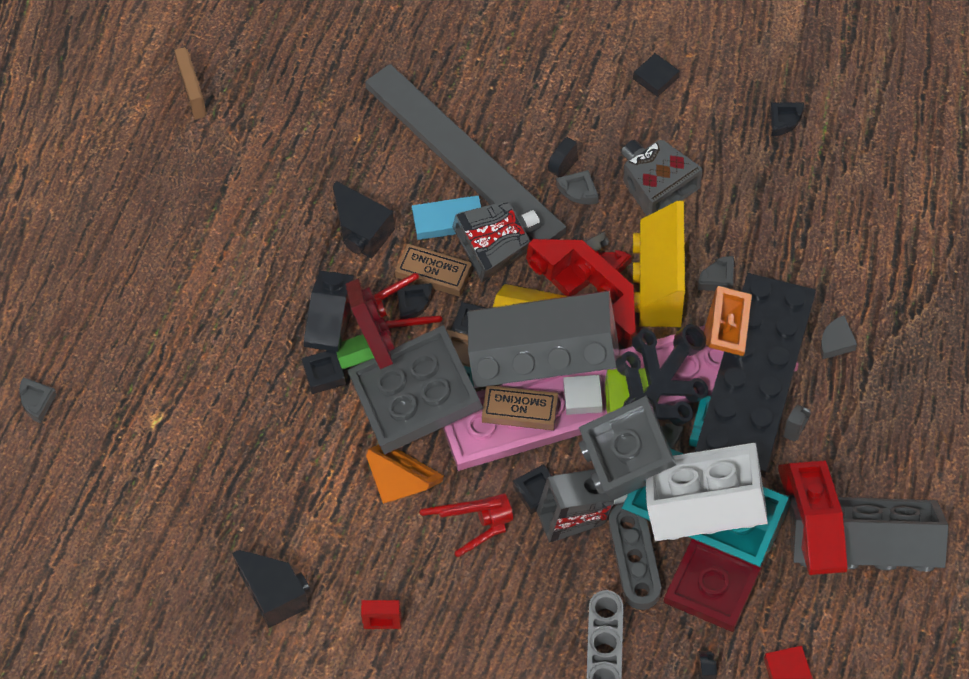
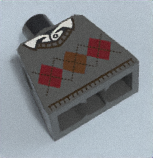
[621,139,702,216]

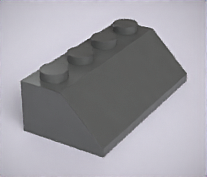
[468,290,620,388]
[790,496,948,572]

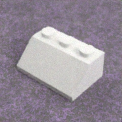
[646,443,768,541]

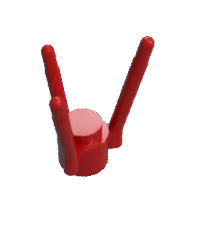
[374,273,442,328]
[419,493,513,557]

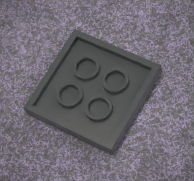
[347,325,483,455]

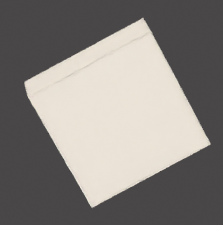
[563,375,603,415]

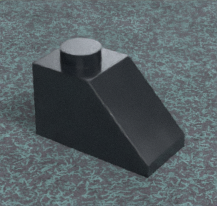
[333,181,395,259]
[304,270,354,352]
[232,550,311,628]

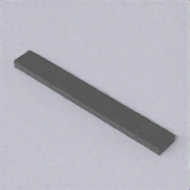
[365,64,566,242]

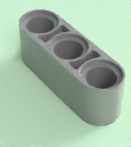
[586,590,623,679]

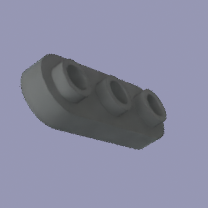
[609,503,661,610]

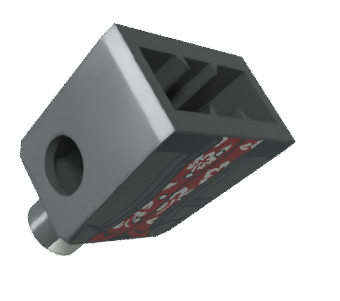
[452,201,541,282]
[536,469,628,543]

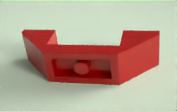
[526,239,636,349]
[778,460,848,575]

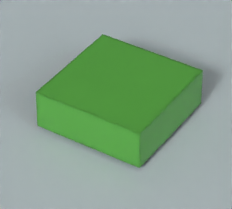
[337,334,374,369]

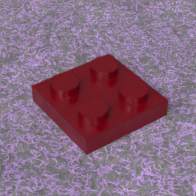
[345,279,395,369]
[664,539,763,632]

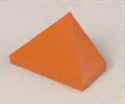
[703,286,752,356]
[366,444,444,504]

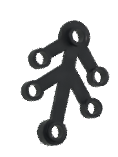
[616,324,708,426]

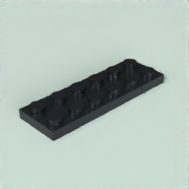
[695,273,816,478]

